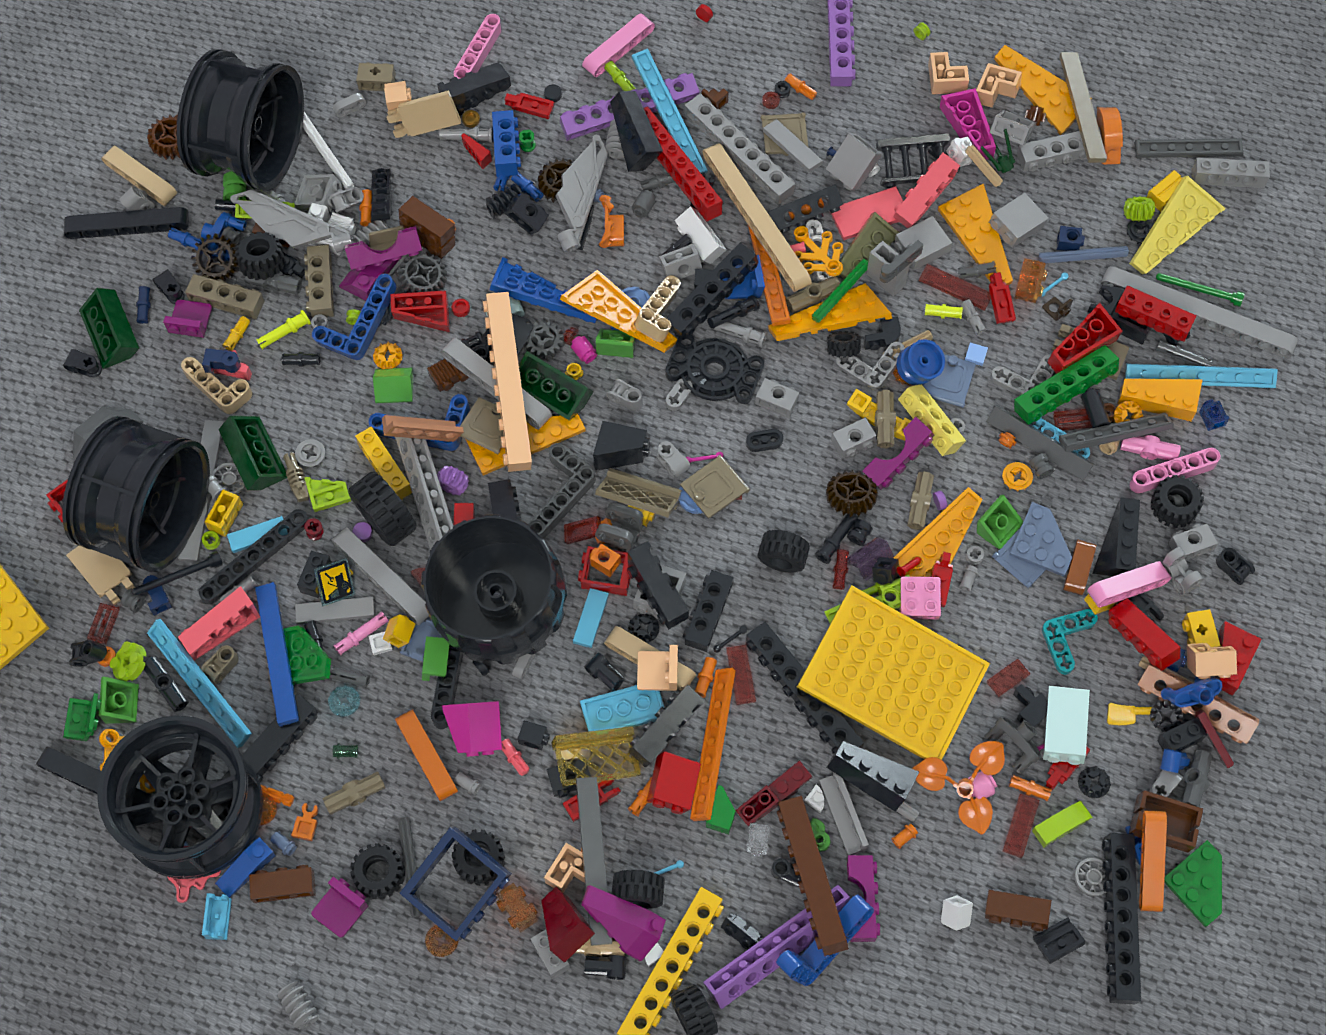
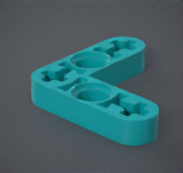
[1042,609,1098,675]

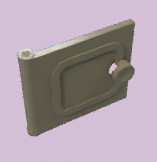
[760,112,809,156]
[460,397,503,455]
[680,455,750,519]

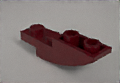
[735,760,813,827]

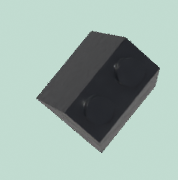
[593,421,650,471]

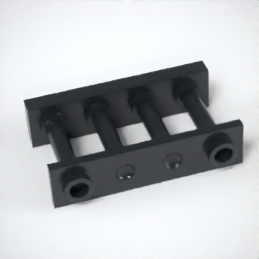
[876,133,950,188]

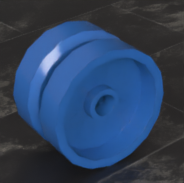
[896,339,945,386]

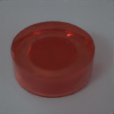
[762,91,780,109]

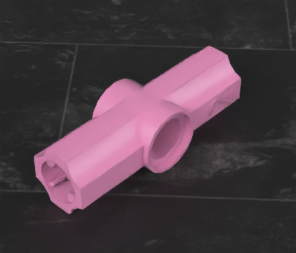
[1120,435,1181,461]

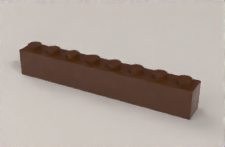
[777,796,849,956]

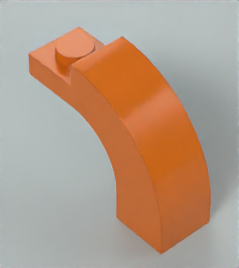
[1097,107,1123,164]

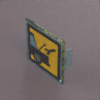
[314,558,355,607]

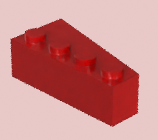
[1047,303,1122,374]

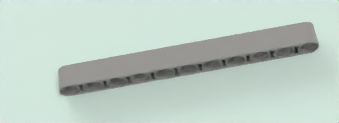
[1101,266,1298,358]

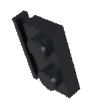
[1033,917,1085,964]

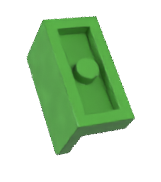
[422,636,449,681]

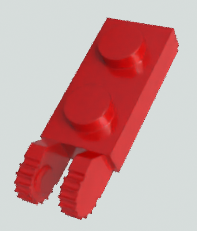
[562,777,621,822]

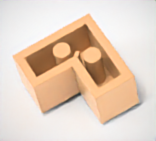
[928,52,969,94]
[976,63,1022,108]
[384,81,412,121]
[1187,643,1237,679]
[544,843,585,893]

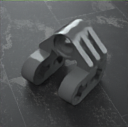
[595,502,643,552]

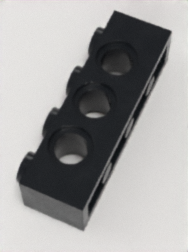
[767,184,844,234]
[682,570,734,652]

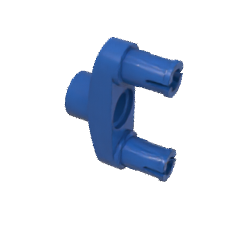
[201,212,247,262]
[1161,677,1222,708]

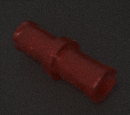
[832,549,849,590]

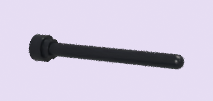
[131,551,223,596]

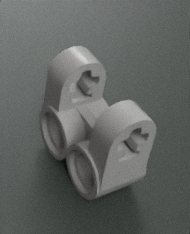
[1162,547,1204,596]

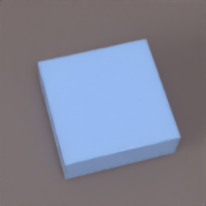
[965,343,988,366]

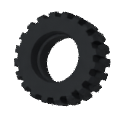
[348,472,417,546]

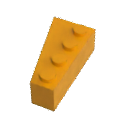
[1117,379,1202,422]

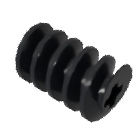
[486,184,522,219]

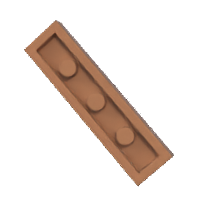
[382,415,464,442]

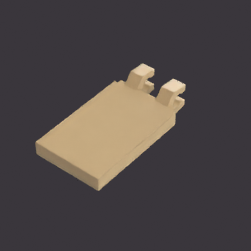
[387,91,461,138]
[66,546,135,605]

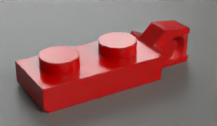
[505,92,554,119]
[989,272,1016,324]
[930,552,953,607]
[1045,747,1090,790]

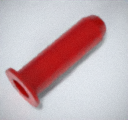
[897,557,921,577]

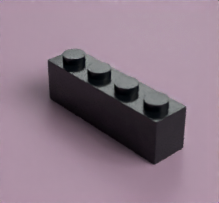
[1092,497,1140,576]

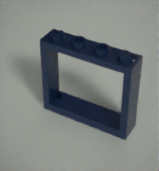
[399,827,512,941]

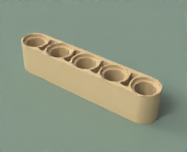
[101,146,177,206]
[604,626,696,691]

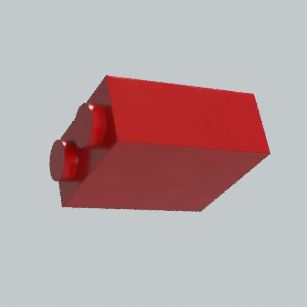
[646,751,701,814]

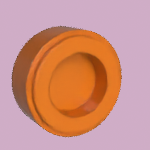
[98,646,116,667]

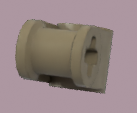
[201,645,239,684]

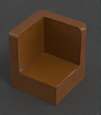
[701,88,729,109]

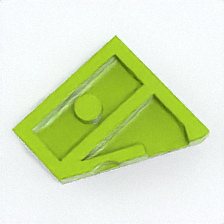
[305,477,351,512]

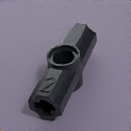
[143,656,189,712]

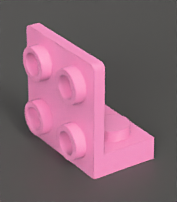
[899,577,941,620]

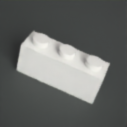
[675,206,727,264]

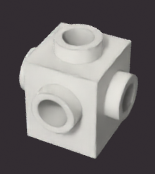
[946,137,972,167]

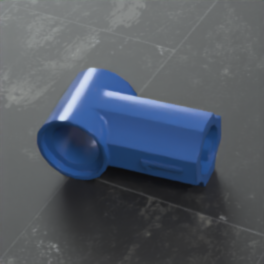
[1160,749,1190,773]

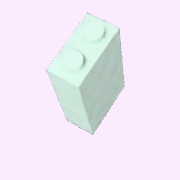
[1043,686,1090,765]

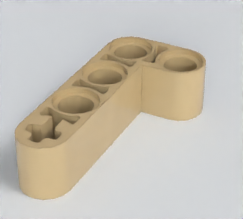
[635,275,681,342]
[181,357,252,414]

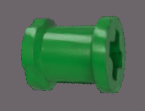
[519,130,536,152]

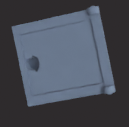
[923,354,976,408]
[992,528,1046,589]

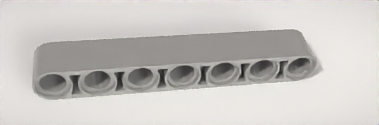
[440,338,552,429]
[331,527,429,626]

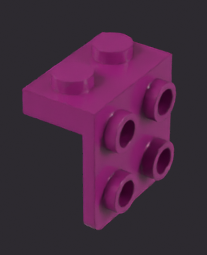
[163,300,212,338]
[311,877,368,938]

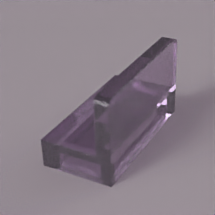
[847,537,894,581]

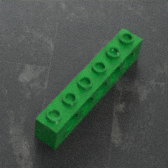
[1014,345,1119,425]

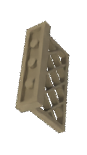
[595,468,682,517]

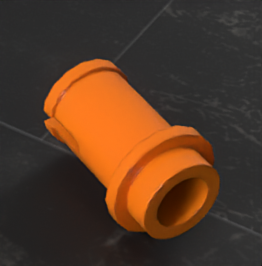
[891,824,918,849]

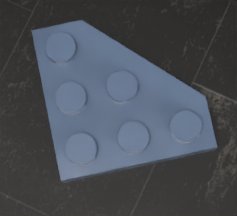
[1010,502,1072,577]

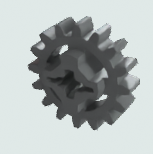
[525,320,564,359]

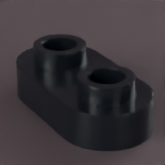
[746,429,783,452]

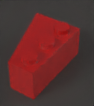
[390,291,450,332]
[1215,621,1262,696]

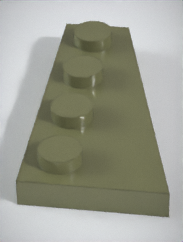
[834,212,899,279]

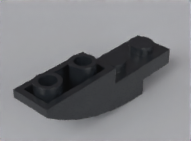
[371,168,392,221]

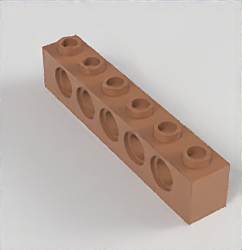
[1137,662,1260,744]

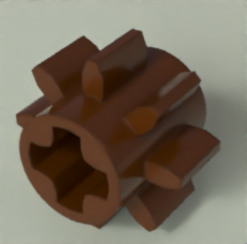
[1024,105,1046,126]

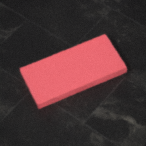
[830,187,904,241]

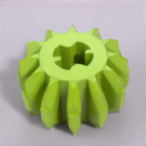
[1124,196,1155,221]

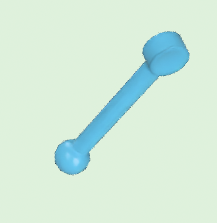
[1038,273,1068,297]
[655,860,684,875]

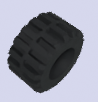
[235,232,285,280]
[1151,475,1204,528]
[757,530,810,573]
[452,829,505,886]
[350,843,405,900]
[611,870,665,909]
[671,984,718,1035]

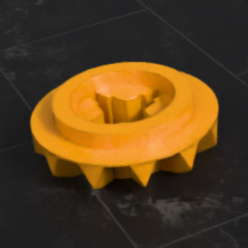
[373,342,403,369]
[1114,401,1144,423]
[1002,462,1033,492]

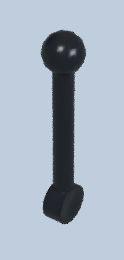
[713,626,747,653]

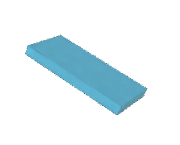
[580,685,664,739]

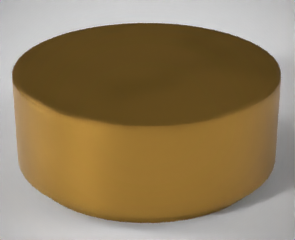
[462,110,480,128]

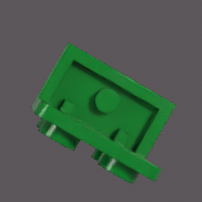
[63,693,101,741]

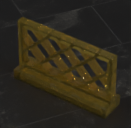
[551,726,641,786]

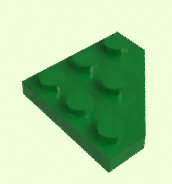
[283,626,331,685]
[1164,840,1222,928]

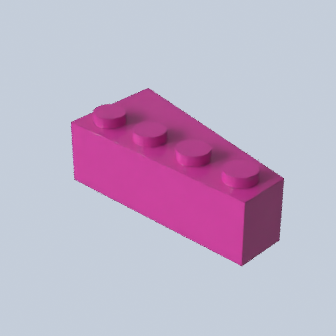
[940,88,996,160]

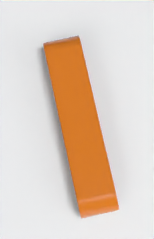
[395,709,458,802]
[1139,811,1167,912]

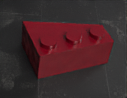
[541,886,595,963]

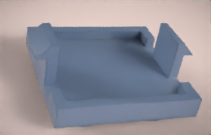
[400,617,443,662]

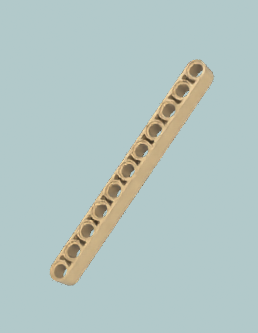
[702,143,812,292]

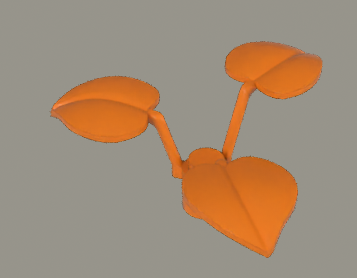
[912,741,1005,834]

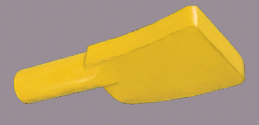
[1107,703,1152,726]

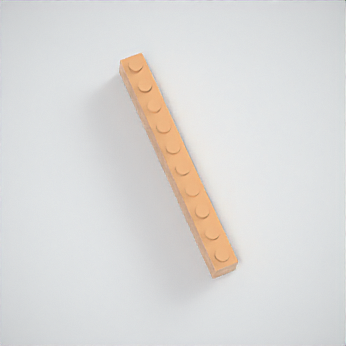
[483,292,532,472]

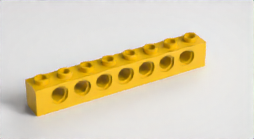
[617,887,724,1035]

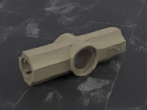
[786,276,840,313]
[875,390,896,449]
[907,471,934,530]
[322,771,386,815]

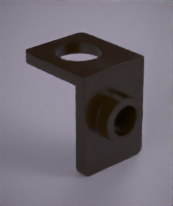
[1042,297,1073,321]

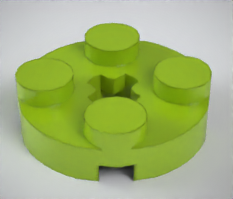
[110,641,146,682]

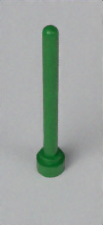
[1156,273,1245,307]

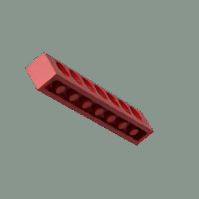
[644,106,723,222]

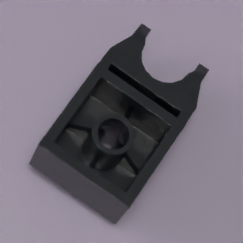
[1087,285,1152,345]

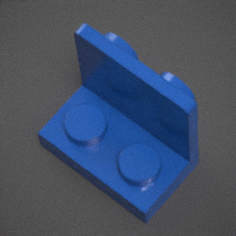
[723,255,765,299]

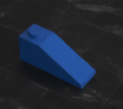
[215,837,276,898]

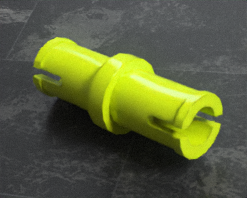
[925,304,963,319]

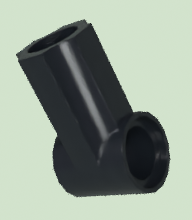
[584,653,624,691]
[771,858,801,888]
[584,955,627,980]

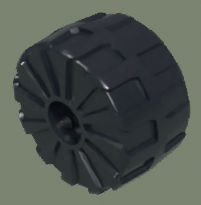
[421,514,567,665]

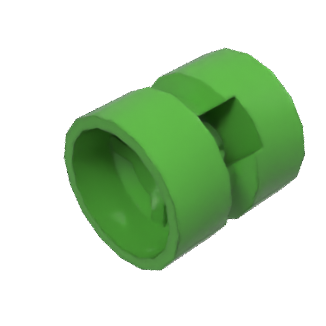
[223,171,247,200]

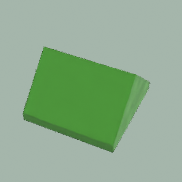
[596,329,636,358]
[373,367,413,403]
[977,495,1024,549]
[99,676,139,724]

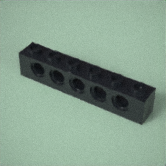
[666,242,758,340]

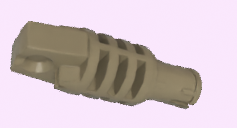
[283,452,309,502]

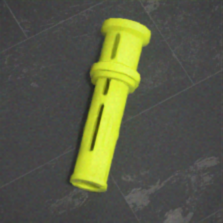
[256,310,311,350]

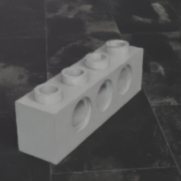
[1017,131,1087,172]
[1192,158,1270,188]

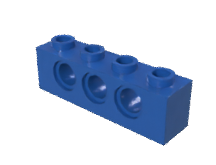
[492,110,521,177]

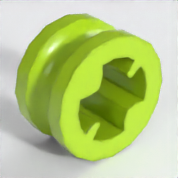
[913,22,931,40]
[346,309,361,325]
[202,531,220,550]

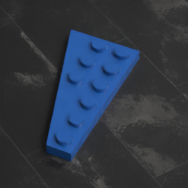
[490,257,597,323]

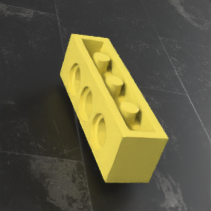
[898,384,966,456]

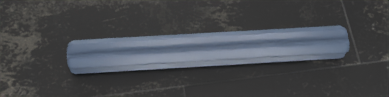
[1038,246,1129,264]

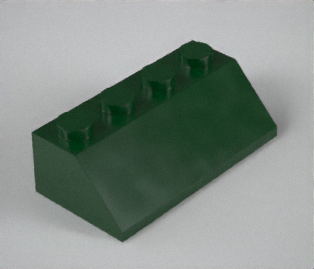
[79,288,139,369]
[519,351,594,421]
[218,416,287,490]

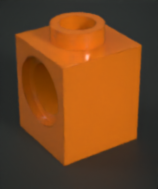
[589,544,621,577]

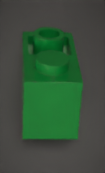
[704,785,735,835]

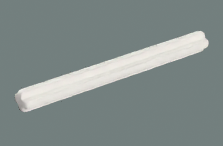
[302,112,354,190]

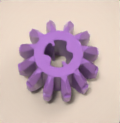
[437,466,469,495]

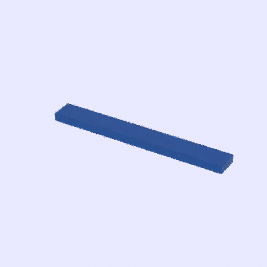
[255,582,299,726]

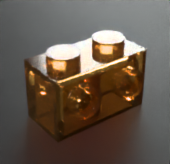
[1014,258,1048,303]
[496,883,538,933]

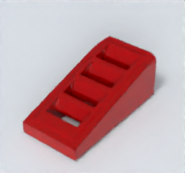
[461,133,492,169]

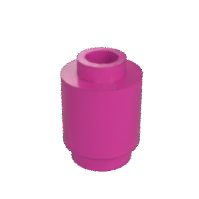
[571,336,597,364]

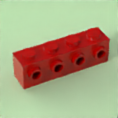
[1115,285,1197,342]
[1108,598,1180,671]

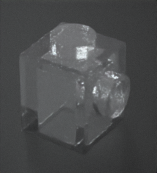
[747,823,770,857]

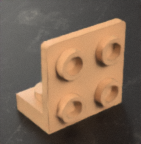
[637,645,678,691]

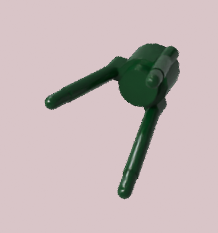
[980,129,1016,173]

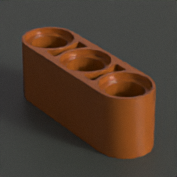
[1063,539,1097,595]

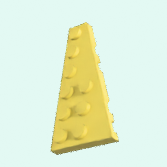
[1129,176,1226,274]

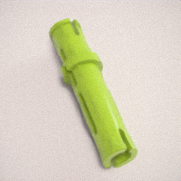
[604,61,644,101]

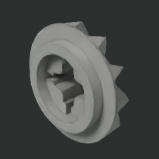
[295,439,326,468]

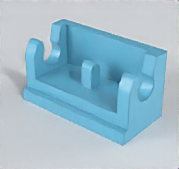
[202,893,232,940]

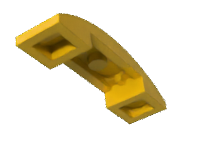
[846,389,911,441]

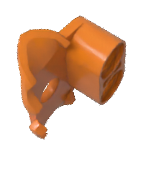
[599,195,624,248]

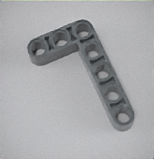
[529,443,595,539]

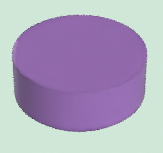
[933,491,947,511]
[352,522,372,542]

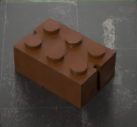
[398,196,455,259]
[1129,790,1203,853]

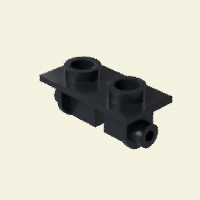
[721,912,764,950]

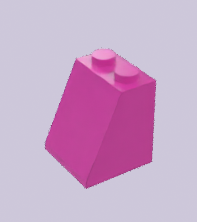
[442,701,502,757]

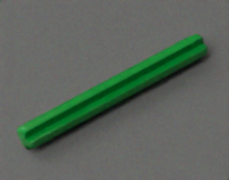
[812,259,869,323]

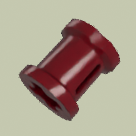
[304,518,324,541]

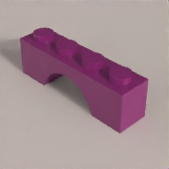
[345,226,422,271]
[862,417,935,489]
[847,855,880,942]

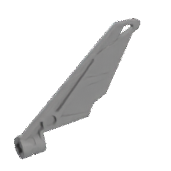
[556,134,608,253]
[230,190,354,253]

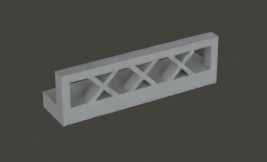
[819,772,869,856]

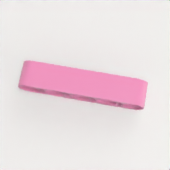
[454,14,501,79]
[582,14,655,77]
[1130,448,1220,493]
[1087,561,1172,608]

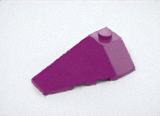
[339,256,402,301]
[581,885,666,961]

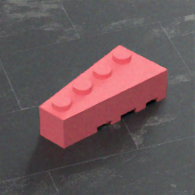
[894,152,960,228]
[178,586,260,661]

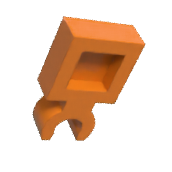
[291,803,319,841]

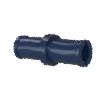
[136,286,151,324]

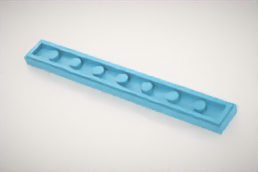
[631,48,708,173]
[1125,363,1278,388]
[147,619,252,748]

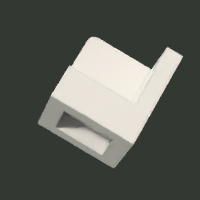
[941,895,973,931]

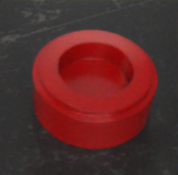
[696,4,713,22]
[451,299,470,317]

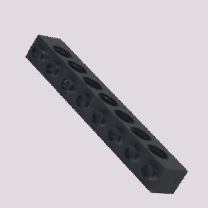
[746,621,864,754]
[1102,833,1141,1005]

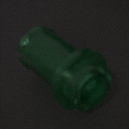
[333,743,358,759]

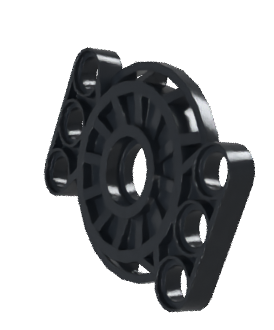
[665,335,765,404]

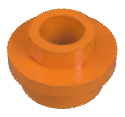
[998,432,1017,449]

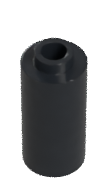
[1081,388,1111,428]

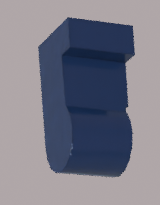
[202,348,241,373]
[142,575,172,616]

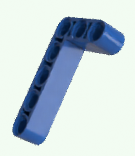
[312,274,397,360]
[369,394,470,451]
[776,895,874,986]

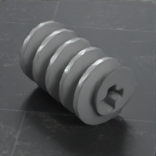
[605,119,624,159]
[351,220,389,246]
[277,981,320,1029]

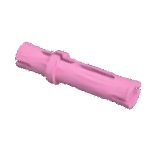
[333,611,389,656]

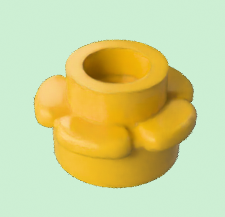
[565,363,583,380]

